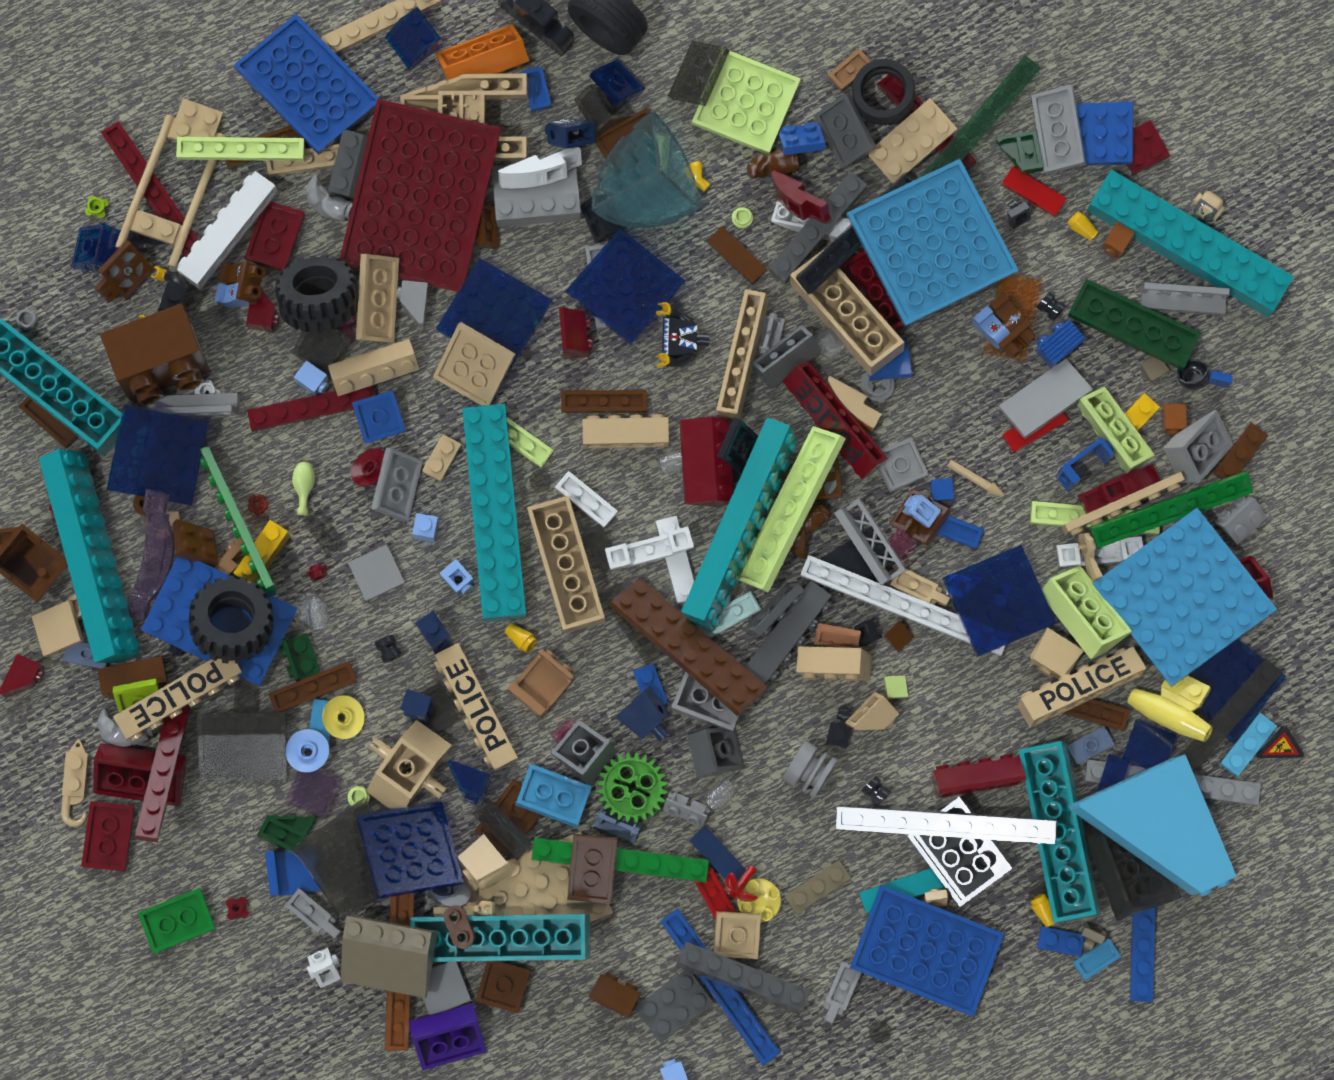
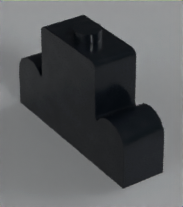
[498,0,575,56]

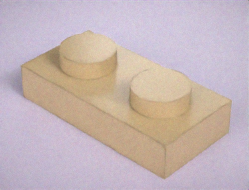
[422,434,462,482]

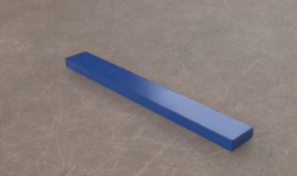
[660,908,781,1066]

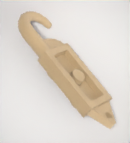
[61,739,89,827]

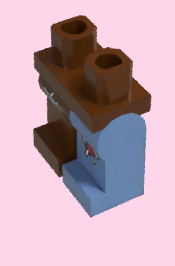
[214,261,266,309]
[972,292,1036,359]

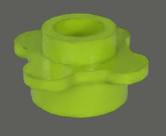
[85,196,109,219]

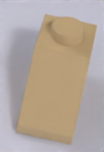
[845,692,899,730]

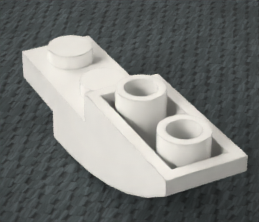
[498,146,582,189]
[771,202,851,241]

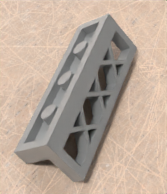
[1140,282,1230,315]
[149,393,240,418]
[834,498,907,585]

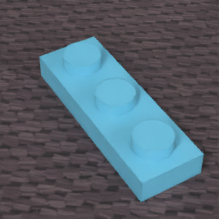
[1220,713,1277,777]

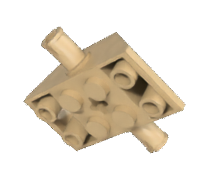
[366,720,452,817]

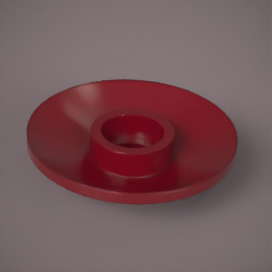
[351,448,385,487]

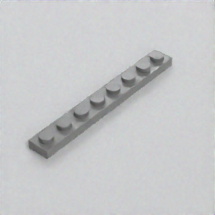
[1084,760,1261,806]

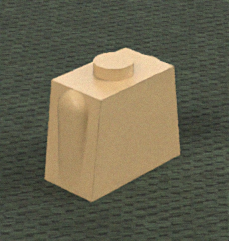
[1030,627,1084,679]
[457,834,512,891]

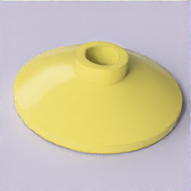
[322,695,364,739]

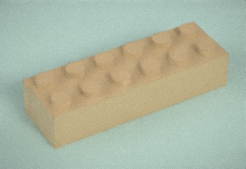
[790,250,904,376]
[527,495,605,634]

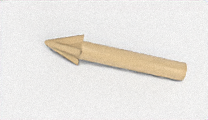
[947,460,1004,496]

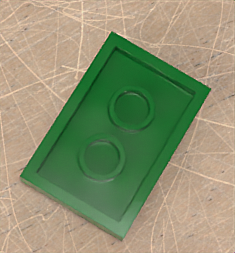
[138,888,216,954]

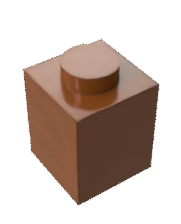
[1101,222,1135,258]
[1161,404,1187,437]

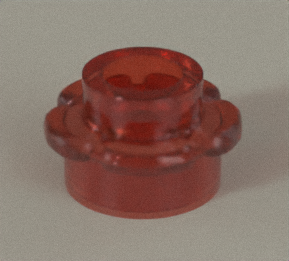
[247,494,269,515]

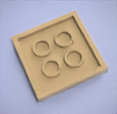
[433,322,516,406]

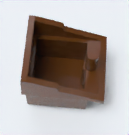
[0,524,68,603]

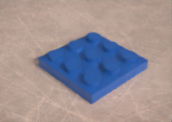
[1076,101,1134,166]

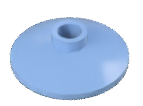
[285,729,329,773]

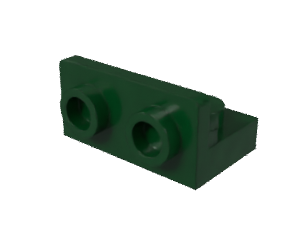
[279,633,321,682]

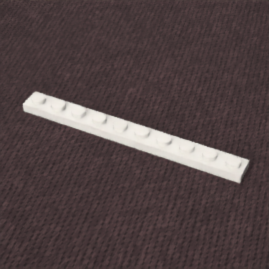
[800,555,1009,656]
[836,806,1057,844]

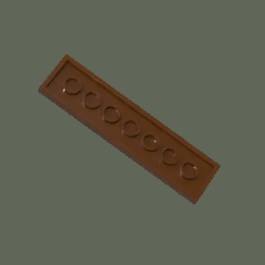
[610,578,767,717]

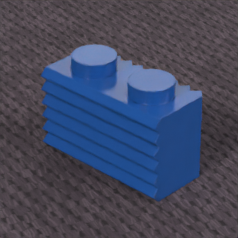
[1035,320,1086,369]

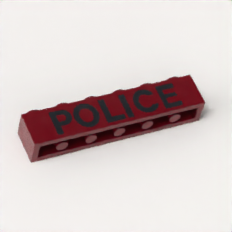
[783,361,888,479]

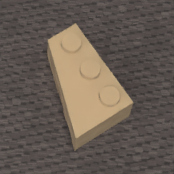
[797,647,872,681]

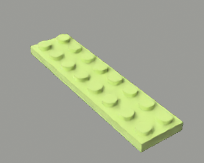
[738,426,845,592]

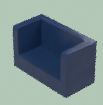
[400,689,435,723]

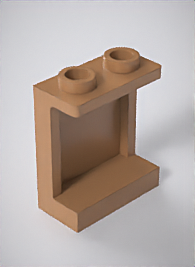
[507,649,575,718]

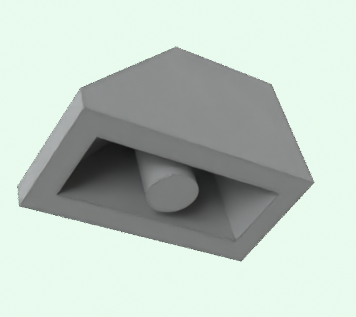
[397,280,429,329]

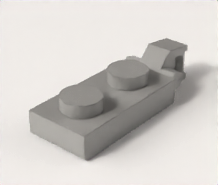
[285,888,342,939]
[823,961,861,1024]

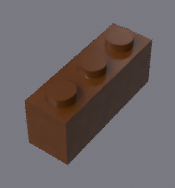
[97,656,169,700]

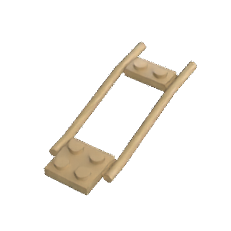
[115,98,226,268]

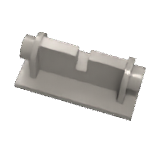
[756,313,785,356]
[663,792,710,827]

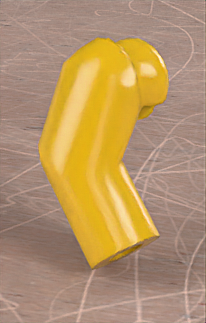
[689,161,710,192]

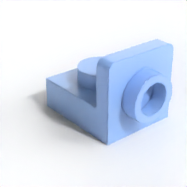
[903,495,941,528]

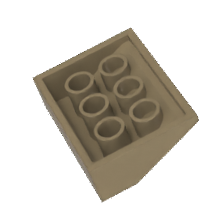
[341,916,438,998]

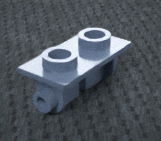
[594,806,642,843]

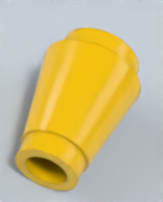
[1067,211,1098,241]
[504,623,537,653]
[1030,893,1055,927]

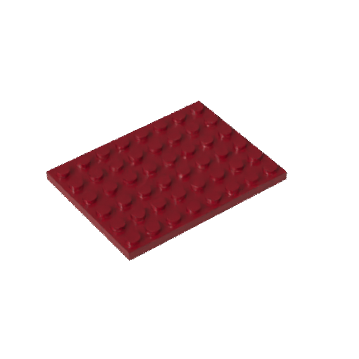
[339,98,501,294]

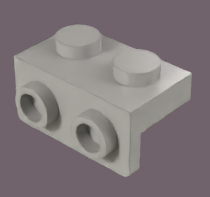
[1214,495,1267,545]

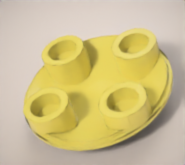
[737,879,781,923]

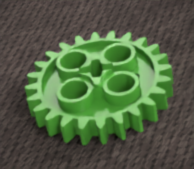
[597,753,667,824]

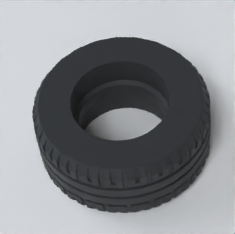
[568,0,647,55]

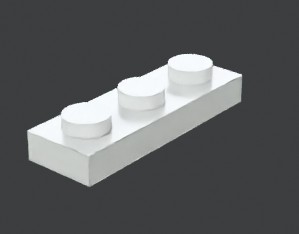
[555,471,618,529]

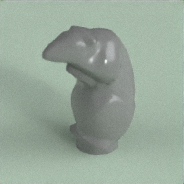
[306,174,353,221]
[97,709,153,747]

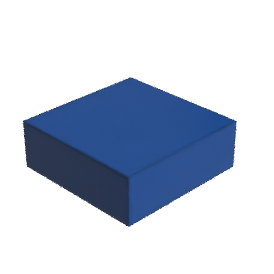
[1207,371,1233,388]
[930,478,954,502]

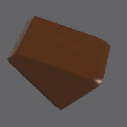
[883,621,913,652]

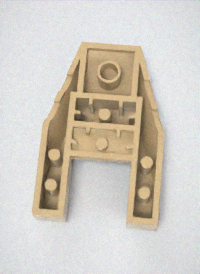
[400,74,529,162]

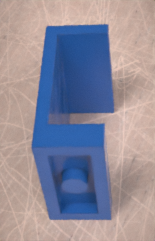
[1055,437,1114,493]
[265,844,328,897]

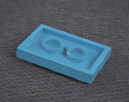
[515,764,592,828]

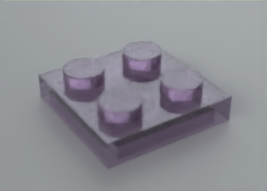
[285,769,343,819]

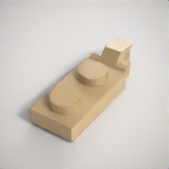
[890,568,950,607]
[433,900,495,917]

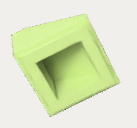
[884,676,908,700]

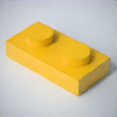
[1125,393,1160,431]

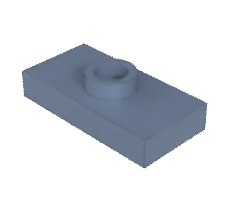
[63,642,108,669]
[1067,726,1115,766]

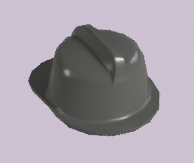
[424,866,471,907]

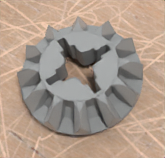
[860,372,894,402]

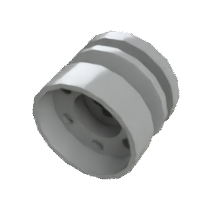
[782,740,837,799]

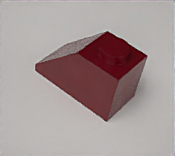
[246,288,280,333]
[0,654,45,698]

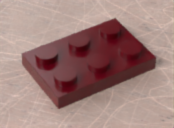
[244,201,305,271]
[81,801,135,872]

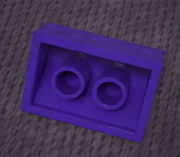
[409,1003,487,1071]

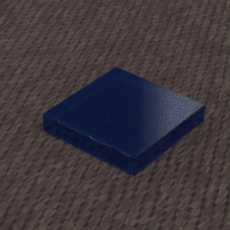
[589,59,645,106]
[1121,720,1177,769]

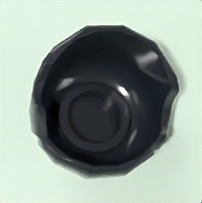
[1177,360,1209,390]

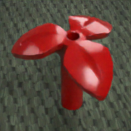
[724,865,758,902]

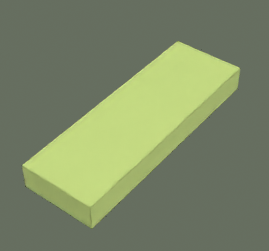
[507,417,554,468]

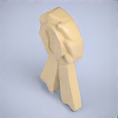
[1078,532,1103,582]

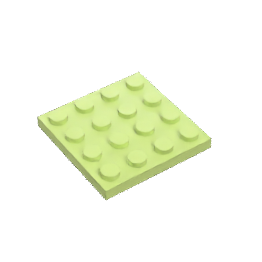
[692,48,801,155]

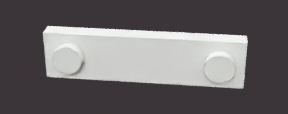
[656,516,694,604]

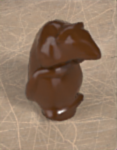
[747,149,800,179]
[790,504,832,559]

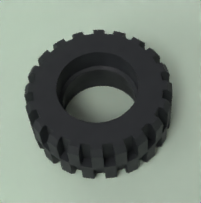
[275,255,359,333]
[189,576,273,664]

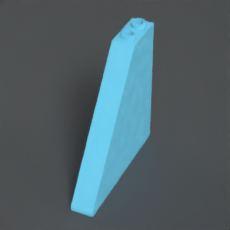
[1069,754,1237,897]

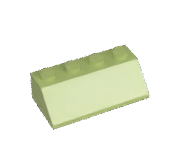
[1077,387,1155,473]
[1039,565,1132,660]

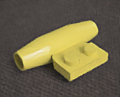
[1128,676,1213,742]

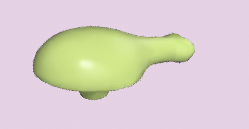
[292,462,315,516]

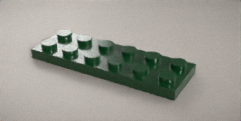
[1068,279,1201,371]

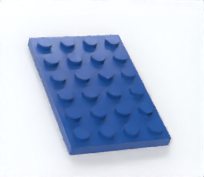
[234,14,380,155]
[141,557,298,687]
[849,885,1004,1017]

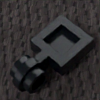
[825,706,852,749]

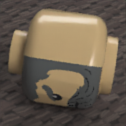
[1192,191,1225,222]

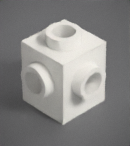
[307,948,341,988]

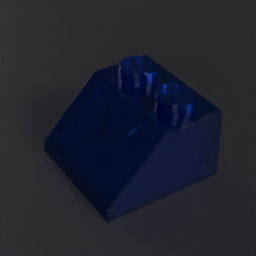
[385,7,443,70]
[71,224,121,273]
[448,759,492,805]

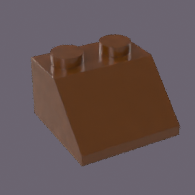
[589,972,641,1018]

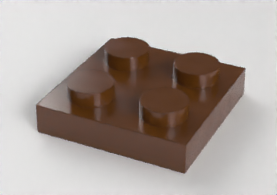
[172,519,219,568]
[476,961,530,1014]

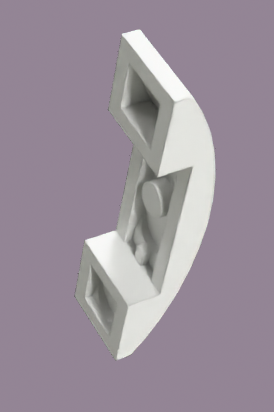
[605,527,694,570]
[1056,536,1143,567]

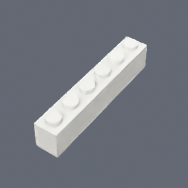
[177,171,278,290]

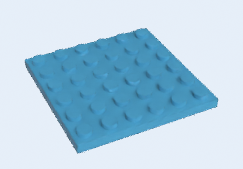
[846,159,1019,327]
[1092,508,1277,688]

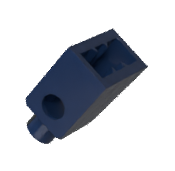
[545,119,596,149]
[414,611,454,654]
[615,686,669,742]

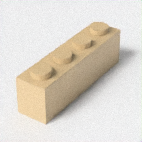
[328,339,419,396]
[583,414,669,449]

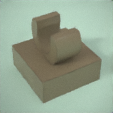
[1082,922,1106,950]

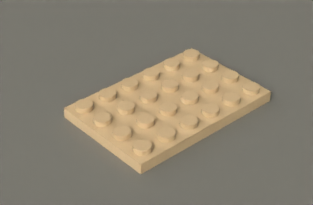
[461,831,613,923]

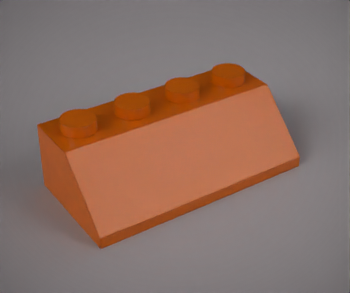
[435,24,529,80]

